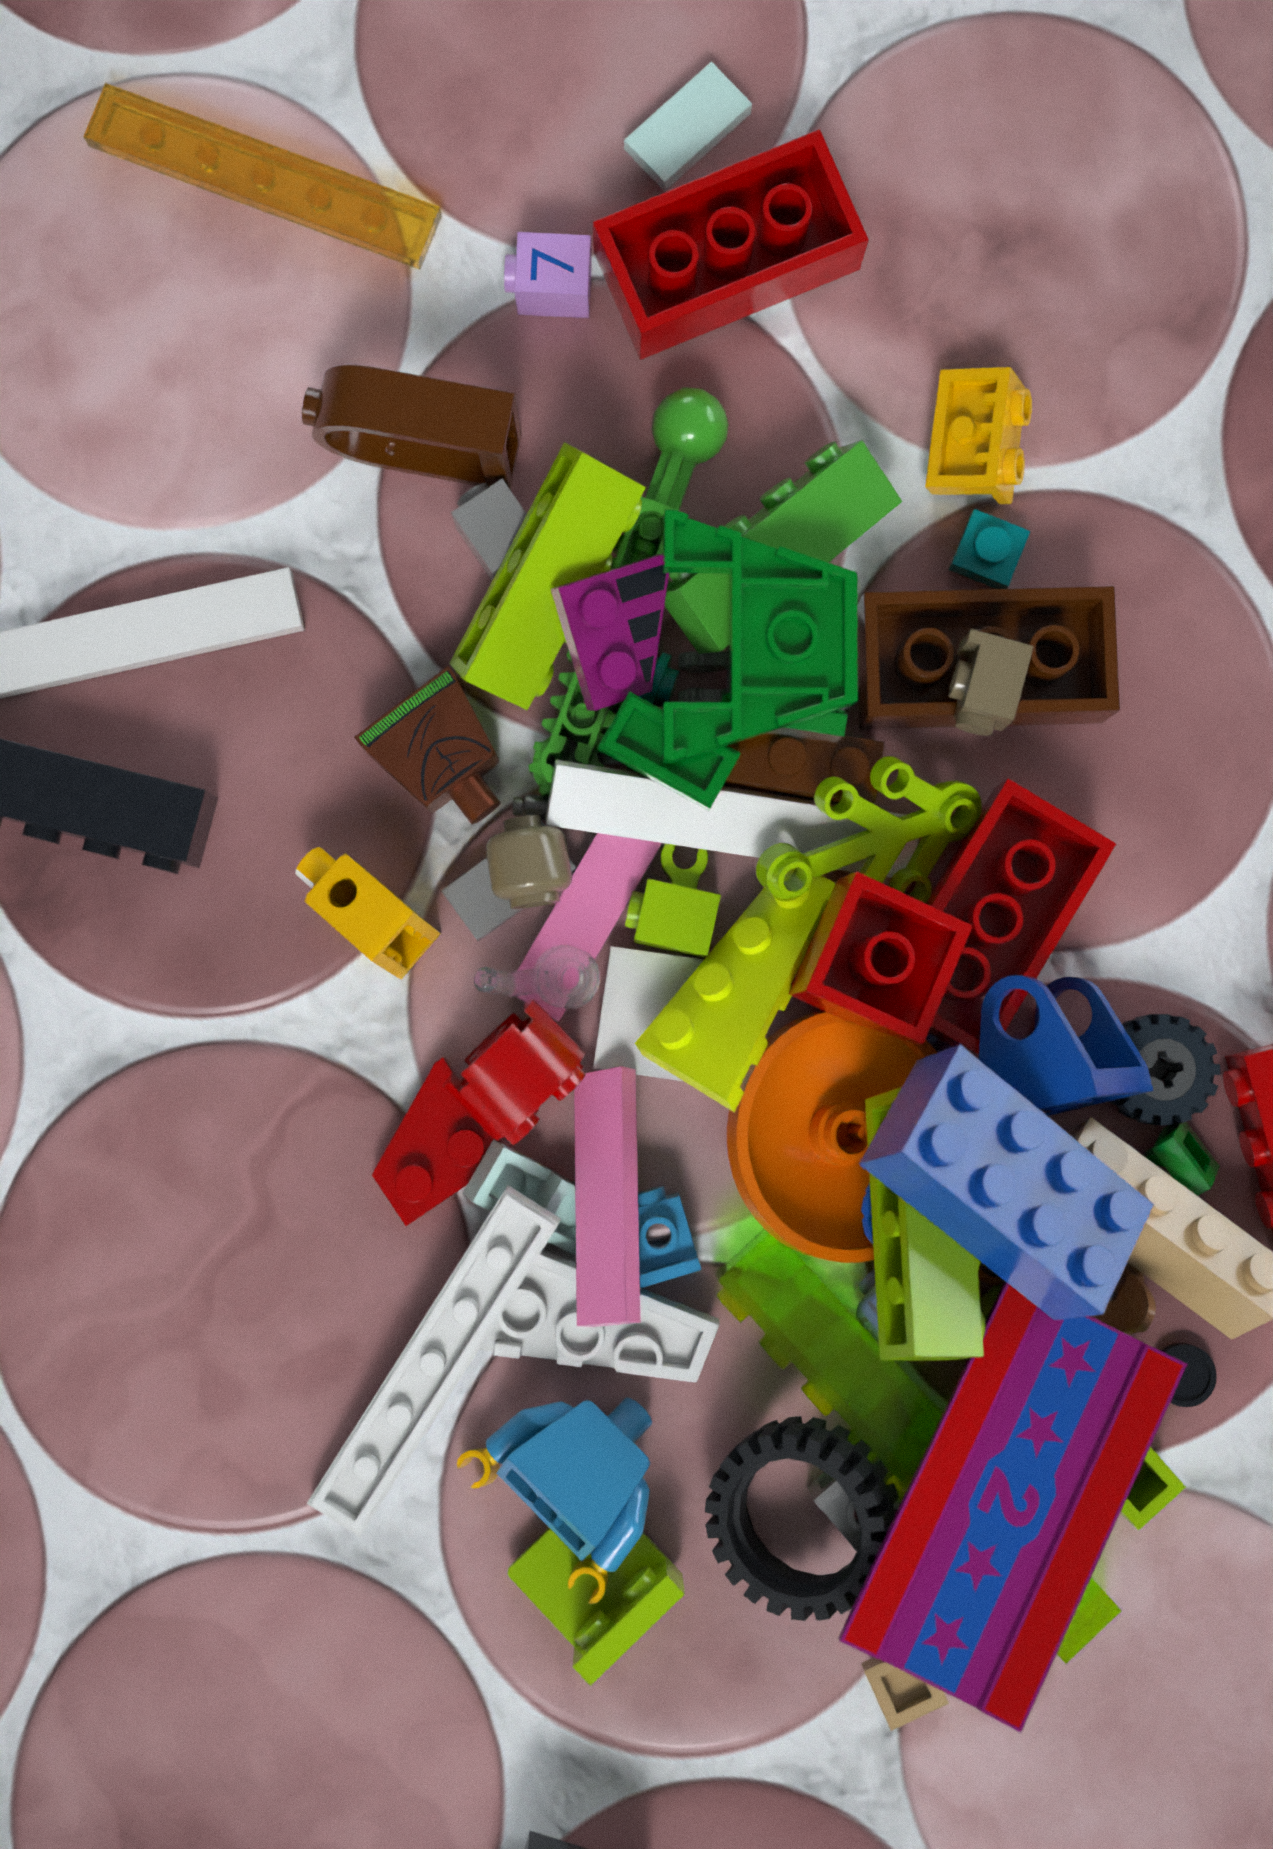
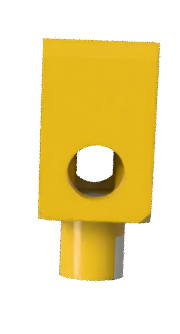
[295,847,441,980]

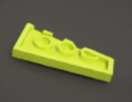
[635,868,835,1112]

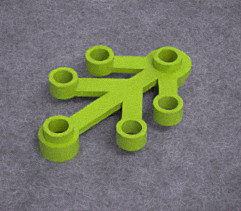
[756,756,982,903]

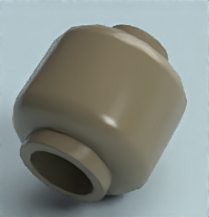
[486,815,572,909]

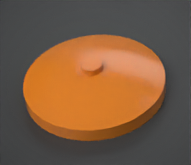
[727,1011,938,1263]

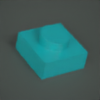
[948,509,1031,589]

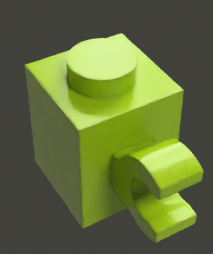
[625,844,721,959]

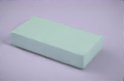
[624,61,752,192]

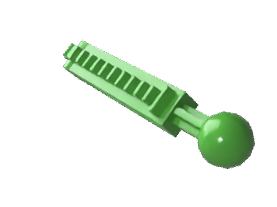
[529,387,729,798]

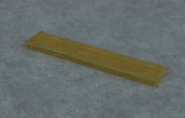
[83,83,442,270]

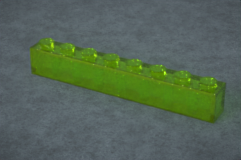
[715,1228,1122,1664]

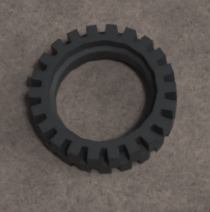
[705,1416,899,1621]

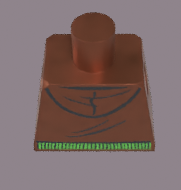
[354,666,501,825]

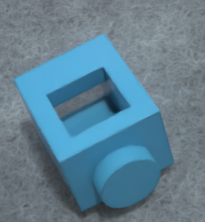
[638,1186,702,1288]

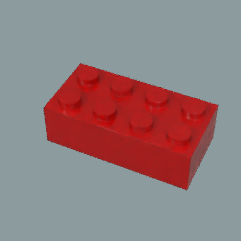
[592,129,869,360]
[926,778,1117,1059]

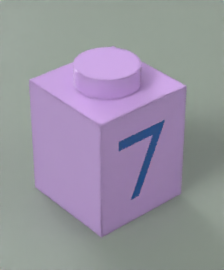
[504,232,592,318]

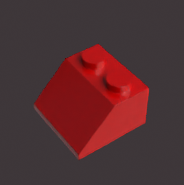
[788,871,973,1045]

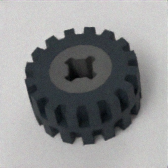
[1109,1014,1221,1125]

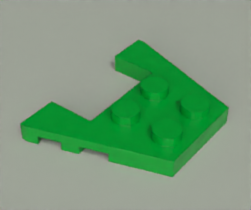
[663,509,858,763]

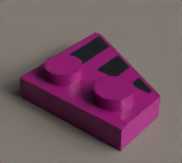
[551,553,669,711]

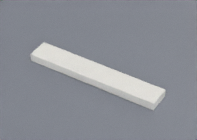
[0,567,305,699]
[545,760,919,878]
[307,1185,561,1537]

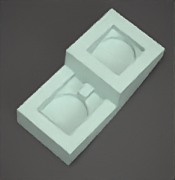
[462,1139,576,1255]

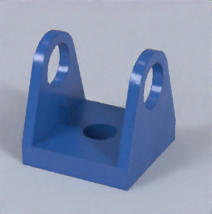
[979,975,1153,1116]

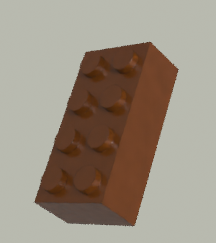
[857,586,1120,729]

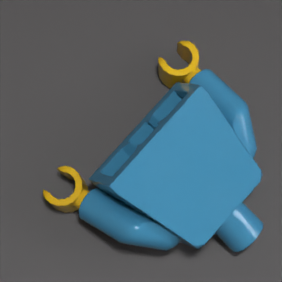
[457,1397,652,1604]

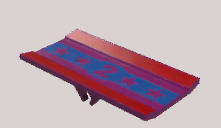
[838,1281,1187,1733]

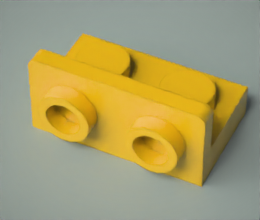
[925,367,1032,504]

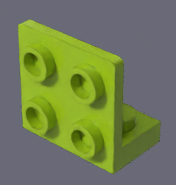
[508,1528,685,1686]

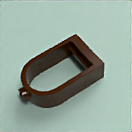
[302,365,522,490]

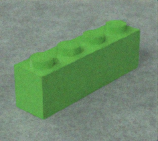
[664,440,903,654]

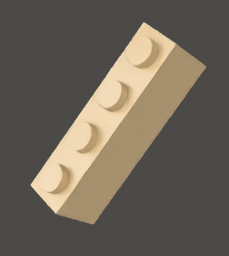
[1068,1117,1273,1340]

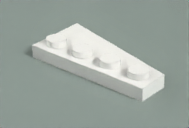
[479,1250,719,1383]

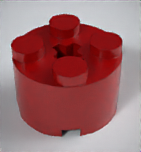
[442,998,586,1145]

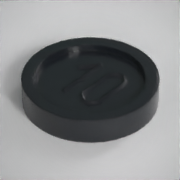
[1161,1343,1217,1407]

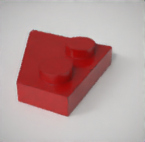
[372,1057,503,1226]

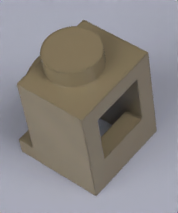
[948,629,1034,736]

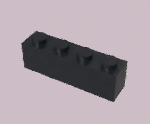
[0,738,218,874]

